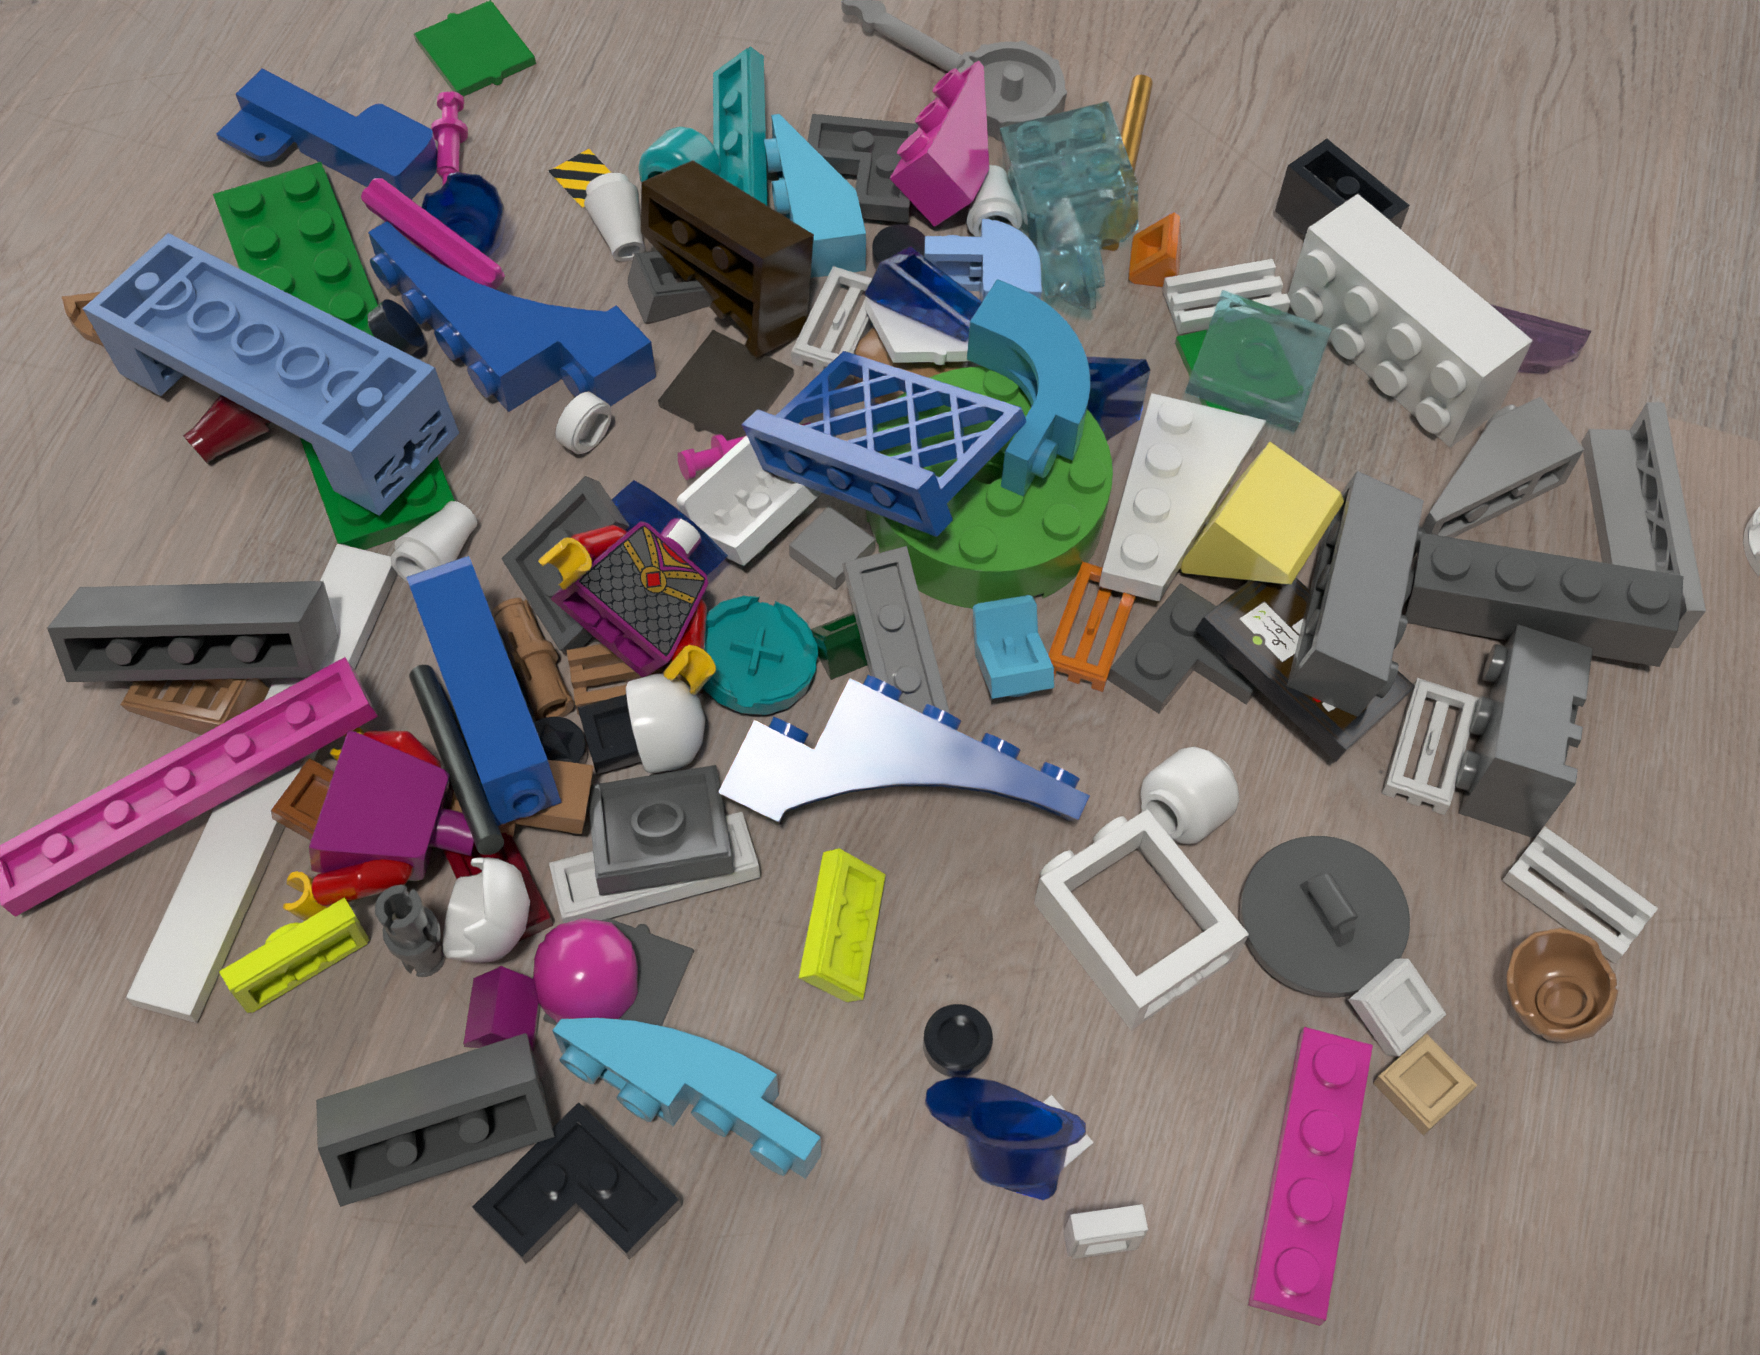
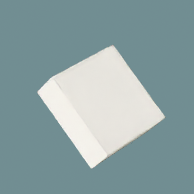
[1349,959,1446,1056]
[1063,1204,1148,1259]

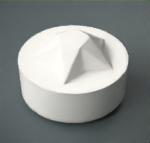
[556,392,611,454]

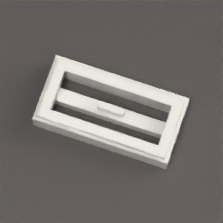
[1162,259,1290,334]
[791,266,886,380]
[1381,678,1479,815]
[1502,827,1658,963]

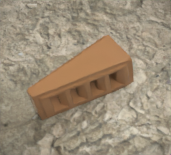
[120,678,269,735]

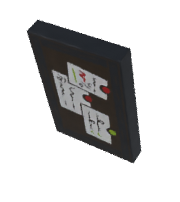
[1195,578,1415,762]

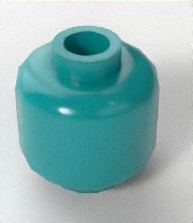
[638,126,721,182]

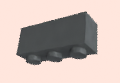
[316,1033,555,1207]

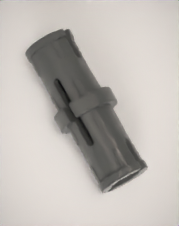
[375,885,446,977]

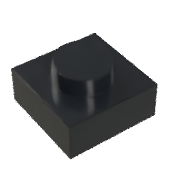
[577,694,642,774]

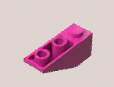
[890,60,989,227]

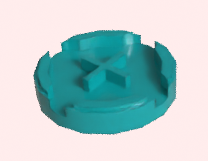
[702,596,818,715]

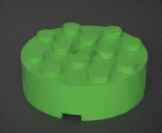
[866,366,1113,609]

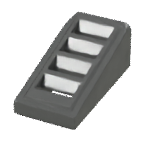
[628,251,714,323]

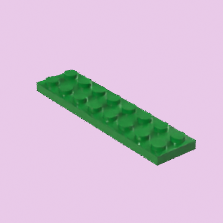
[213,162,455,550]

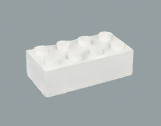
[1288,194,1533,448]

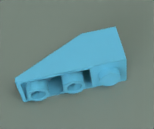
[763,114,866,278]

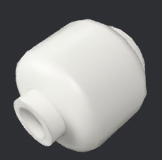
[1140,747,1239,844]

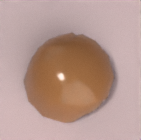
[1507,927,1619,1044]

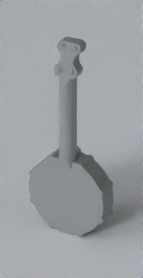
[841,0,1067,141]

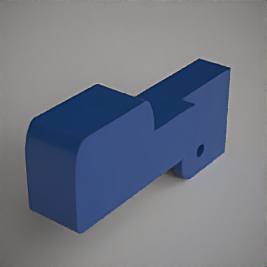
[216,68,438,200]

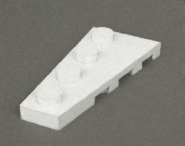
[1099,393,1266,601]

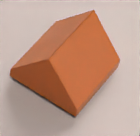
[1128,212,1182,287]

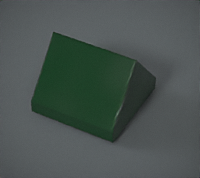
[811,612,868,680]

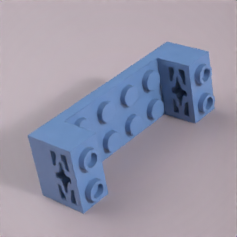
[83,233,459,516]

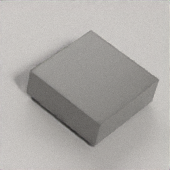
[789,506,875,590]

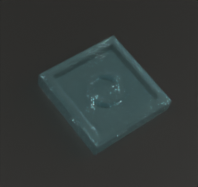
[1185,290,1332,432]

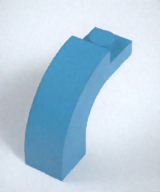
[967,279,1090,496]

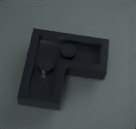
[472,1102,681,1264]

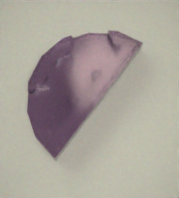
[1490,304,1591,374]

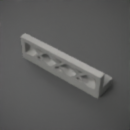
[1581,402,1706,648]

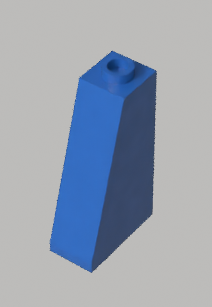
[406,556,562,826]

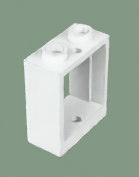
[1034,809,1249,1030]

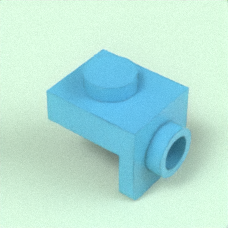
[973,595,1054,699]

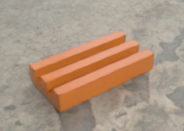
[1048,561,1136,692]

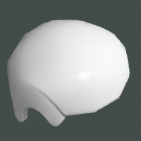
[626,674,705,773]
[443,857,530,963]

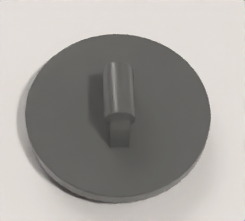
[1240,836,1410,997]

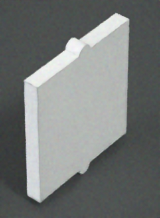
[865,295,970,365]

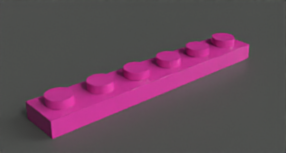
[0,657,378,917]

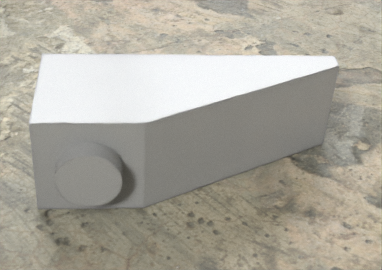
[1422,397,1584,538]

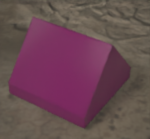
[463,966,540,1051]

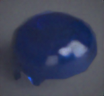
[422,172,507,257]

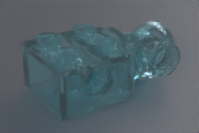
[1000,101,1138,310]

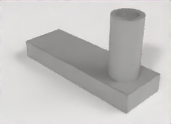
[841,546,950,714]

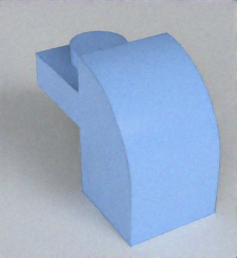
[923,219,1042,305]

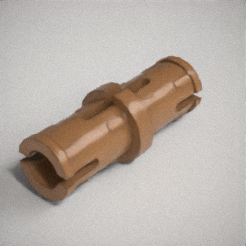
[491,598,574,721]

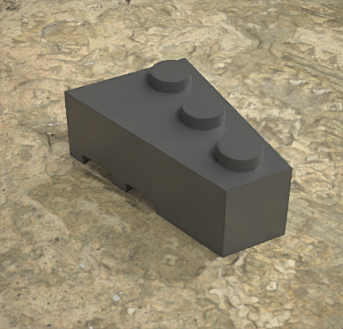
[1455,624,1593,839]

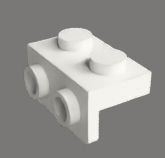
[677,436,822,566]

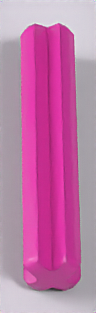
[361,178,505,290]

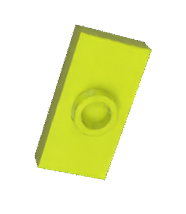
[798,848,886,1002]
[219,897,370,1013]

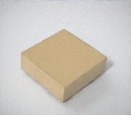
[1373,1033,1477,1136]

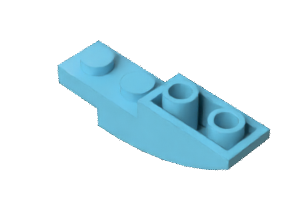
[552,1018,821,1179]

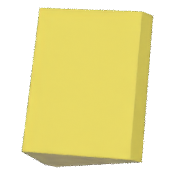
[1180,442,1344,584]

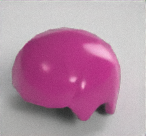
[533,918,638,1023]

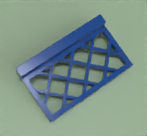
[742,351,1027,537]

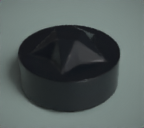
[534,716,588,764]

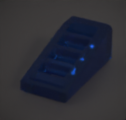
[865,247,982,342]

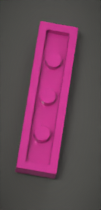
[1248,1027,1373,1326]

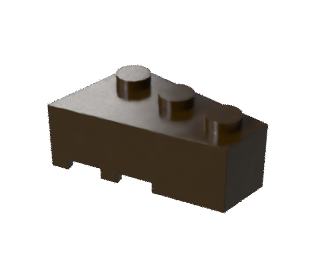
[641,160,814,358]

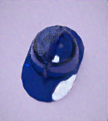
[925,1077,1086,1200]

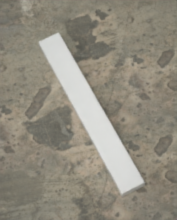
[126,544,397,1023]

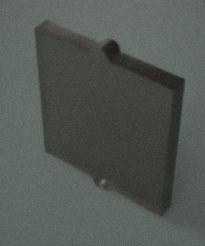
[658,330,794,441]

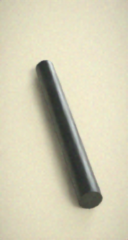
[409,665,504,855]

